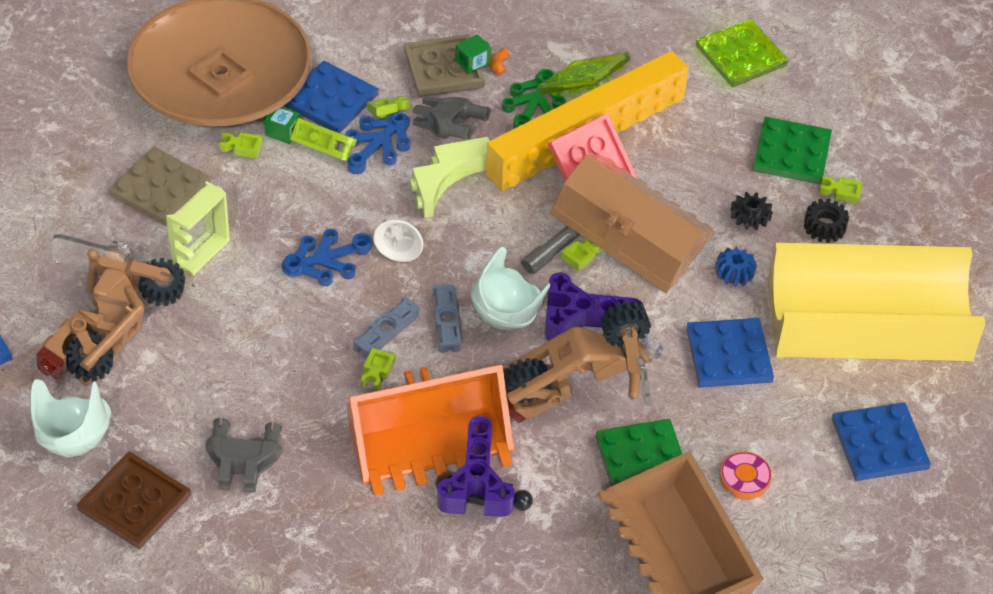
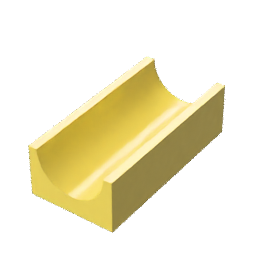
[768,243,985,361]

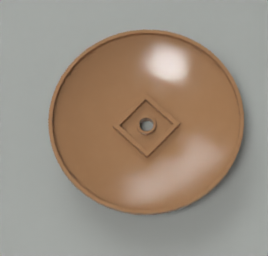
[127,0,311,126]

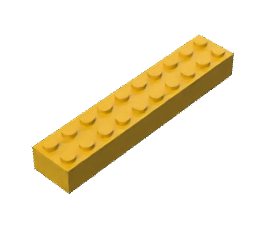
[485,51,689,191]

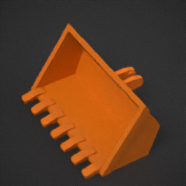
[346,365,514,496]

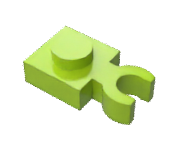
[367,96,410,118]
[219,132,263,159]
[819,176,863,204]
[560,238,601,272]
[361,348,396,392]

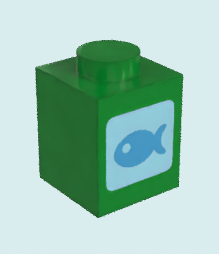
[455,34,492,74]
[263,107,300,144]

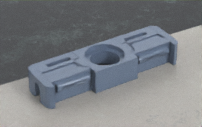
[433,284,461,353]
[353,297,419,359]

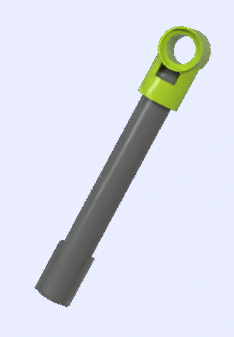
[521,226,580,274]

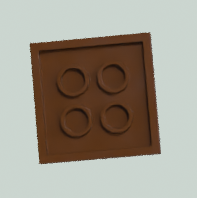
[76,451,191,550]

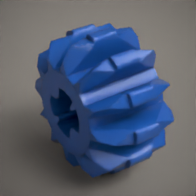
[715,246,757,287]

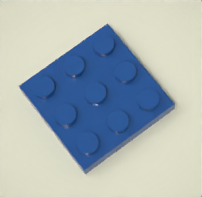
[284,60,379,133]
[686,318,774,388]
[832,402,931,481]

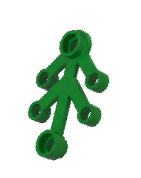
[502,69,566,129]

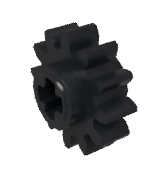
[730,192,773,230]

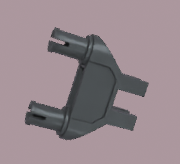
[413,96,491,140]
[205,418,282,492]

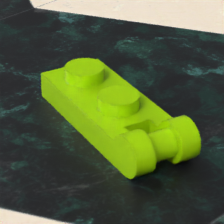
[290,118,357,161]

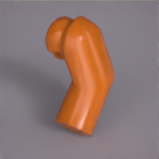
[489,48,510,76]

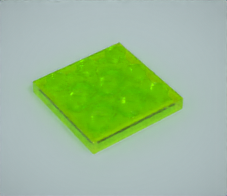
[695,18,789,88]
[538,52,630,95]

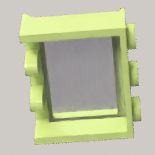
[166,181,230,276]

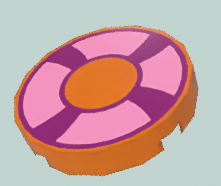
[720,451,772,499]

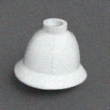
[373,219,423,262]

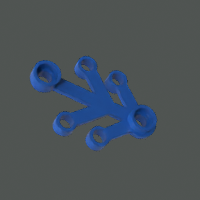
[345,112,410,174]
[282,229,372,286]

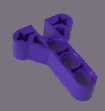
[544,272,644,341]
[437,416,515,517]

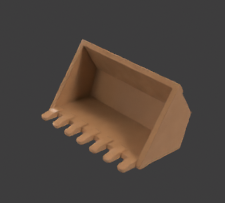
[549,154,715,293]
[597,451,763,594]

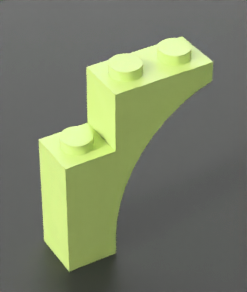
[409,137,489,218]

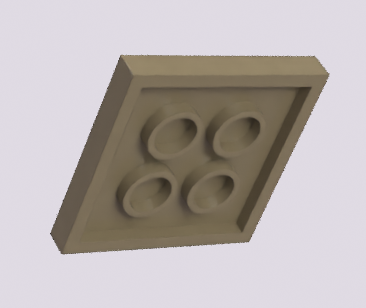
[404,34,485,97]
[108,146,210,226]

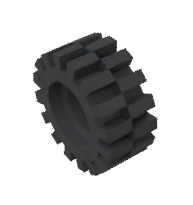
[804,199,849,243]

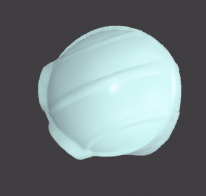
[471,247,550,331]
[30,379,111,457]

